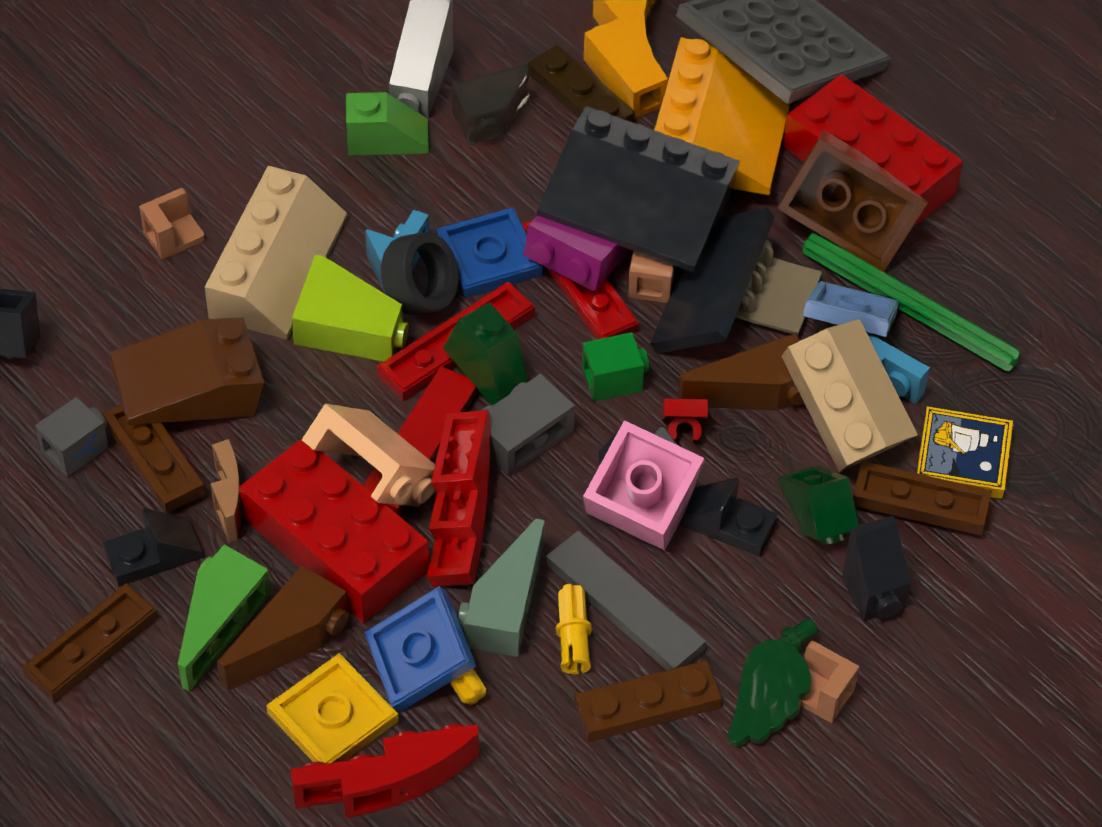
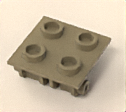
[735,240,822,335]

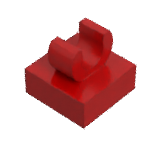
[662,399,708,441]

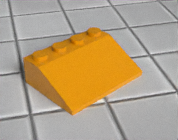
[654,37,791,195]

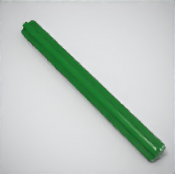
[803,233,1021,372]

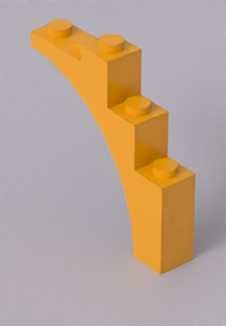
[583,0,668,119]

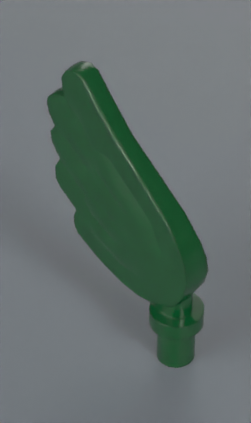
[727,617,819,748]

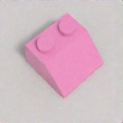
[583,420,704,551]

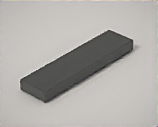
[546,531,707,670]

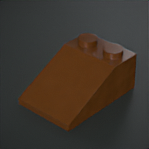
[777,130,928,272]
[109,317,264,425]

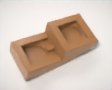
[210,439,242,543]

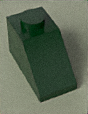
[443,302,528,405]
[777,465,859,544]

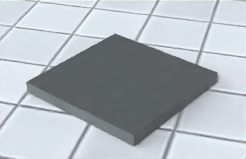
[676,0,891,104]

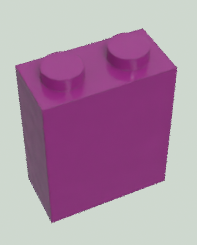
[523,216,631,292]

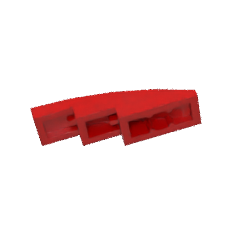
[427,410,491,587]

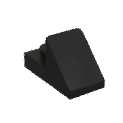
[679,478,778,557]
[102,508,204,587]

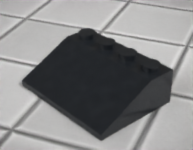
[536,106,740,272]

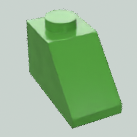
[346,92,429,156]

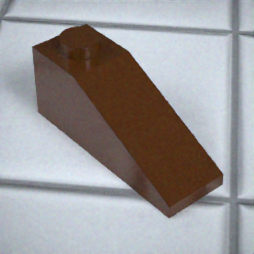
[677,333,804,410]
[217,565,349,690]

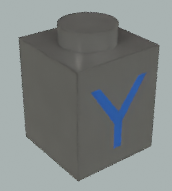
[35,397,109,477]

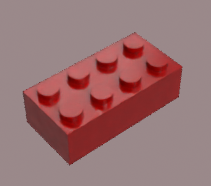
[783,74,963,229]
[238,438,429,624]

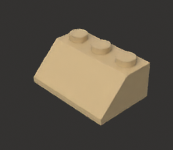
[781,319,918,473]

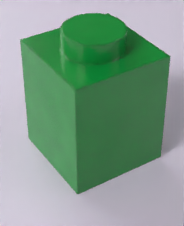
[582,333,649,402]

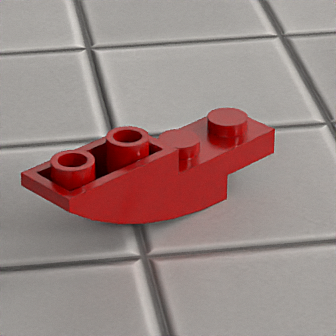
[290,724,479,818]

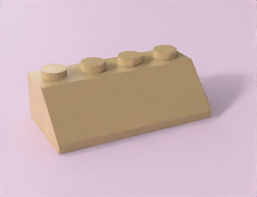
[205,166,347,340]

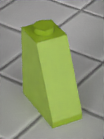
[292,254,409,362]

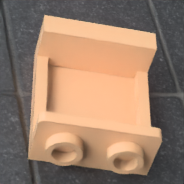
[302,403,435,507]

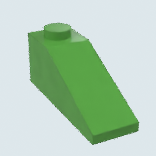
[178,544,271,692]

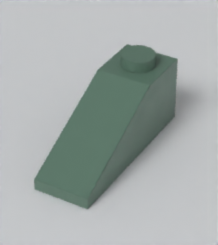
[458,519,545,657]

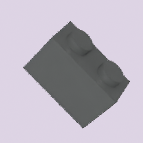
[482,373,575,477]

